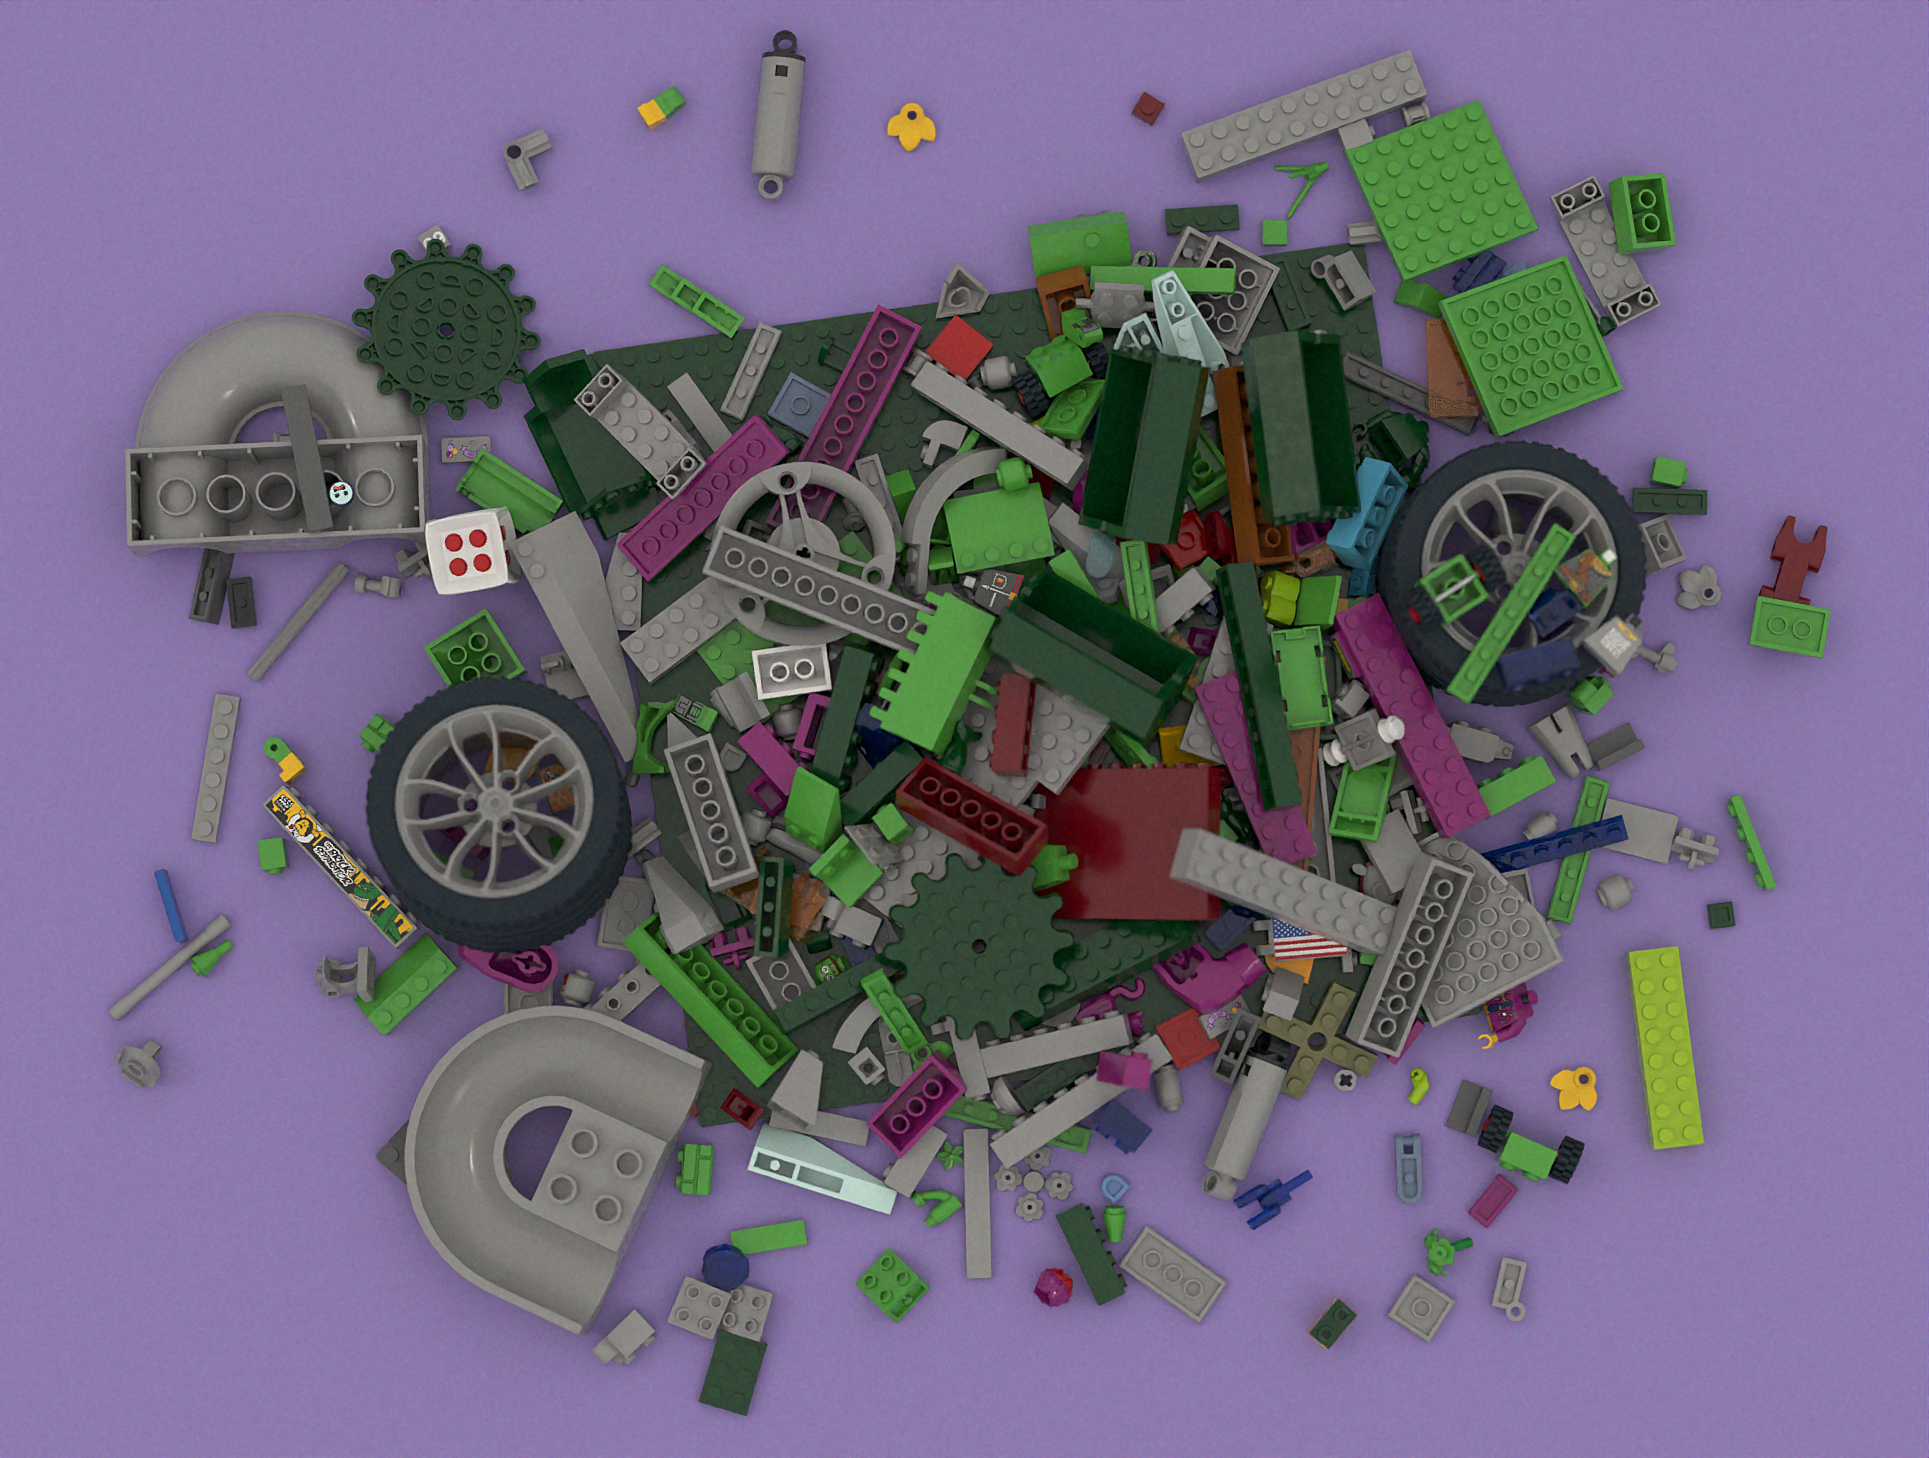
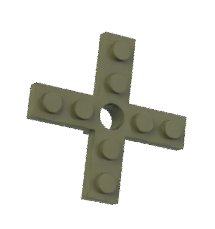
[1258,980,1378,1100]

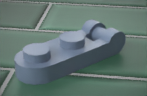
[1395,1134,1422,1204]

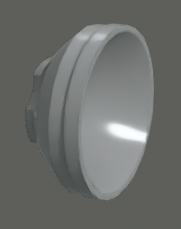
[990,1075,1026,1117]

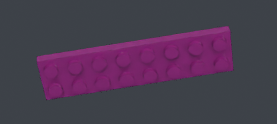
[616,414,790,581]
[1193,671,1318,864]

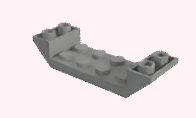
[1550,175,1662,327]
[574,364,707,500]

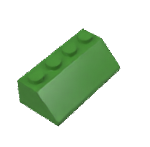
[354,933,460,1036]

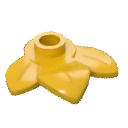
[887,103,936,152]
[1550,1067,1597,1111]

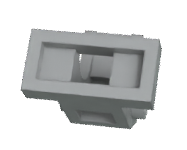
[316,947,376,1003]

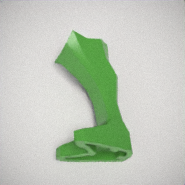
[632,700,675,774]

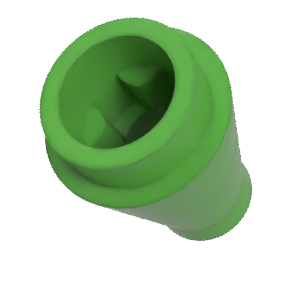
[1102,1205,1127,1242]

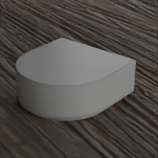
[720,743,748,772]

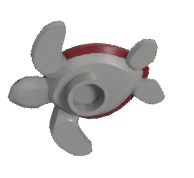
[1352,862,1405,907]

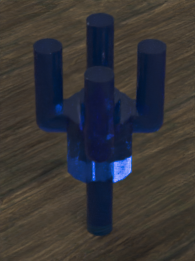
[1233,1169,1313,1230]

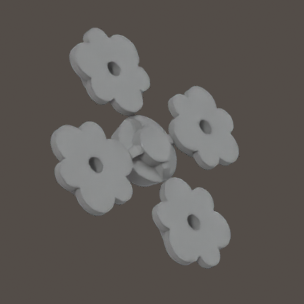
[994,1145,1073,1222]

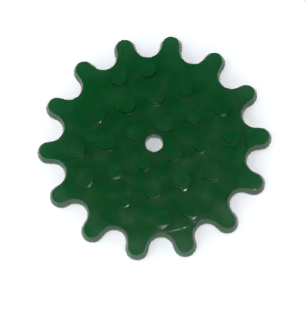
[352,238,541,421]
[882,852,1074,1041]

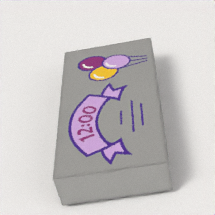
[441,436,491,464]
[1197,995,1250,1040]

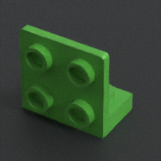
[809,834,884,908]
[856,1248,931,1323]

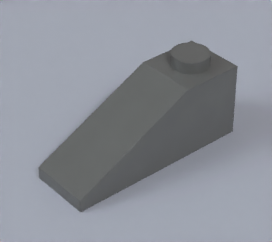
[1209,1007,1262,1085]

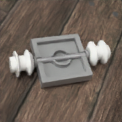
[1323,709,1404,772]

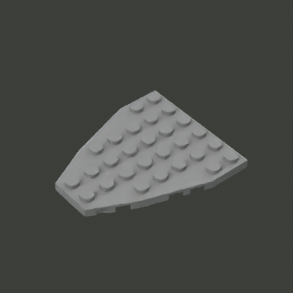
[1417,832,1565,1028]

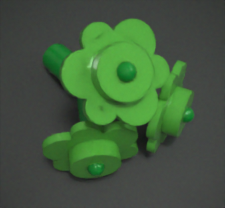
[1424,1227,1473,1277]

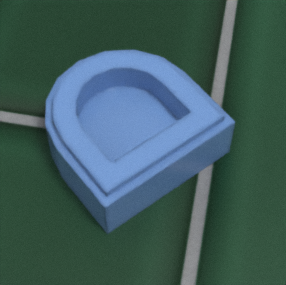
[1101,1174,1131,1204]

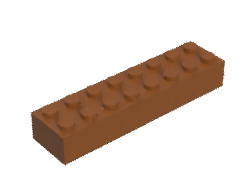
[1213,366,1295,566]

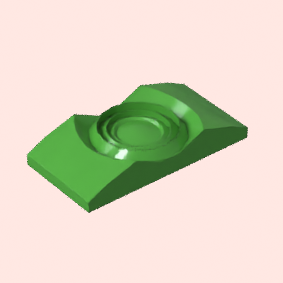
[1328,749,1398,843]

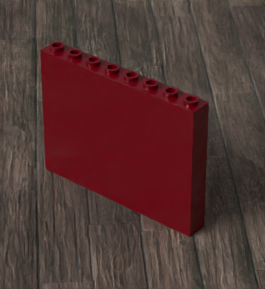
[1035,763,1220,920]

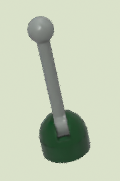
[1579,283,1617,337]

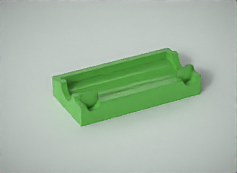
[455,448,564,535]

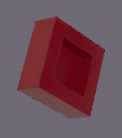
[1131,92,1165,126]

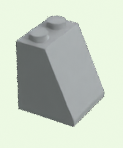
[766,1049,823,1132]

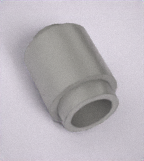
[1522,811,1560,847]

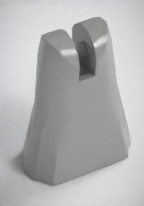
[1528,703,1594,780]
[765,816,823,865]

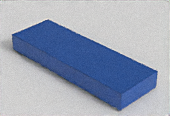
[154,869,189,943]

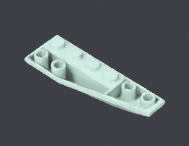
[1151,270,1230,417]
[747,1122,898,1215]

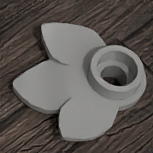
[1676,564,1722,609]

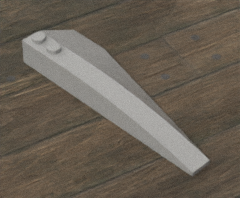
[509,511,639,763]

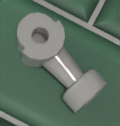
[354,573,402,599]

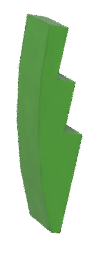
[648,264,745,338]

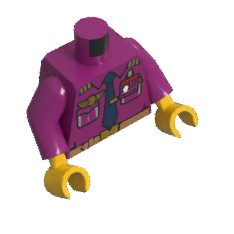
[1478,983,1538,1049]

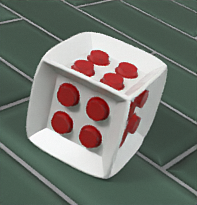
[425,507,521,596]

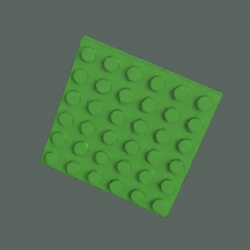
[1345,100,1538,283]
[1438,255,1624,438]

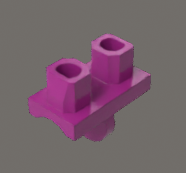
[710,926,755,970]

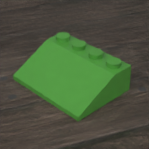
[943,482,1055,574]

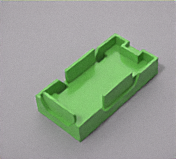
[1269,625,1333,731]

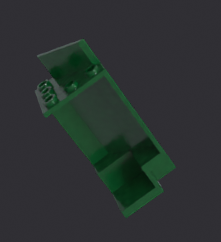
[523,349,661,541]

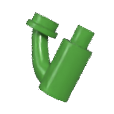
[910,1190,963,1228]

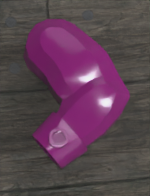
[1152,942,1267,1015]

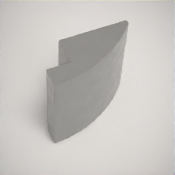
[1144,226,1280,356]

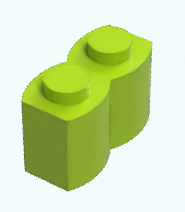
[1260,570,1300,628]

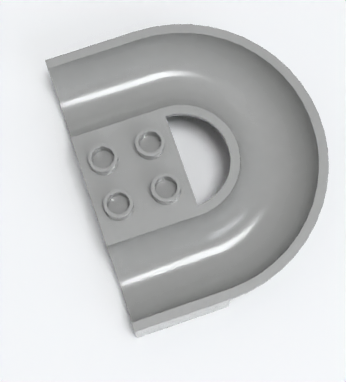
[125,311,431,558]
[405,1006,713,1335]

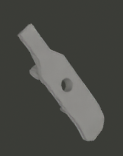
[878,1016,913,1087]

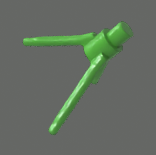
[1274,161,1329,219]

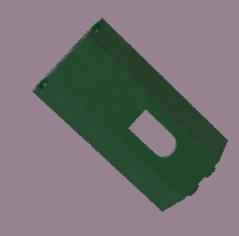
[1241,330,1361,526]
[1078,345,1210,545]
[989,568,1200,746]

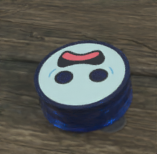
[329,481,355,507]

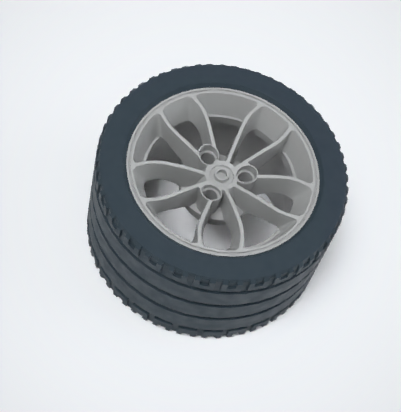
[1376,440,1647,707]
[365,676,632,954]

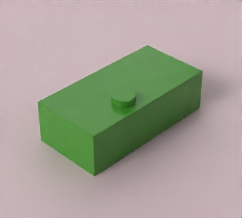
[1027,211,1132,278]

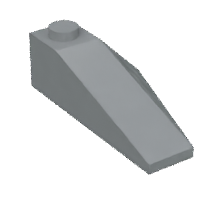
[1048,502,1125,581]
[642,856,724,955]

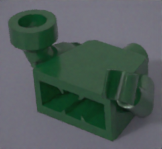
[1352,410,1430,493]

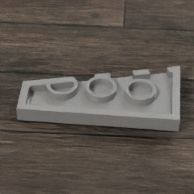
[605,532,643,631]

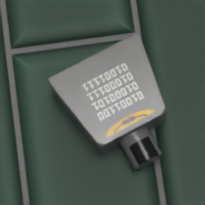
[1581,614,1643,676]

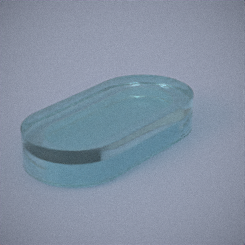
[1086,530,1116,579]

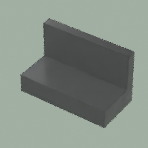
[1587,723,1645,771]
[1445,1080,1493,1137]

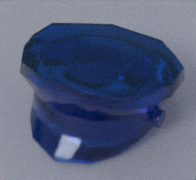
[701,1243,750,1290]

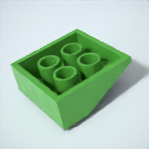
[423,608,528,687]

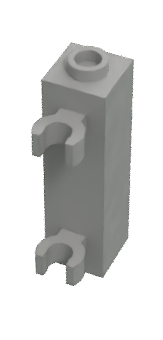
[931,1016,991,1102]

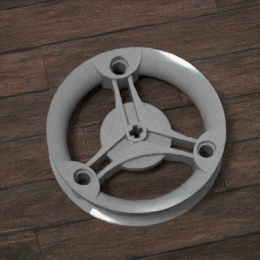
[711,462,896,646]

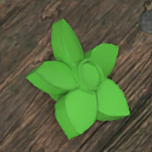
[935,1141,964,1171]

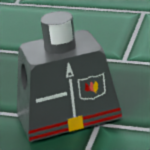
[963,569,1024,620]

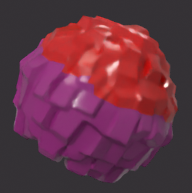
[1033,1268,1073,1307]

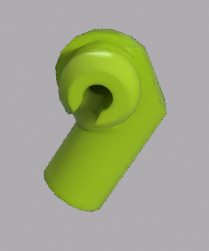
[1407,1068,1430,1106]

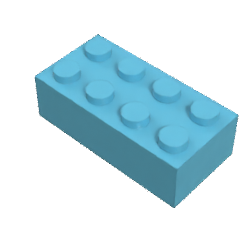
[1326,457,1408,571]

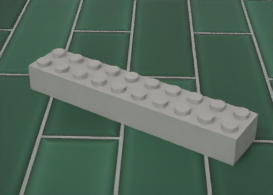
[1180,49,1427,184]
[702,526,936,655]
[1170,829,1397,955]

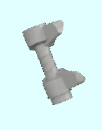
[1630,630,1678,673]
[828,639,849,694]

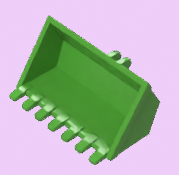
[869,591,1001,756]

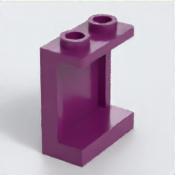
[792,693,831,763]

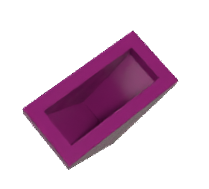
[746,772,788,819]

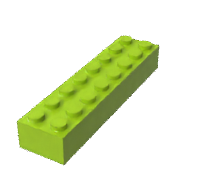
[1625,946,1704,1150]

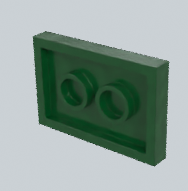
[699,1330,768,1416]

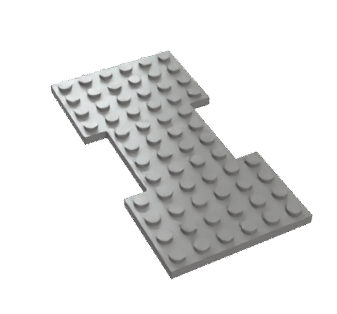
[849,657,1110,927]

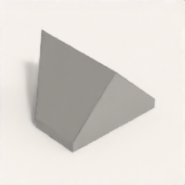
[935,262,990,319]

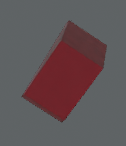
[720,1088,765,1130]

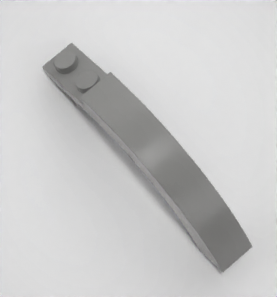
[901,447,1006,594]
[831,973,921,1054]

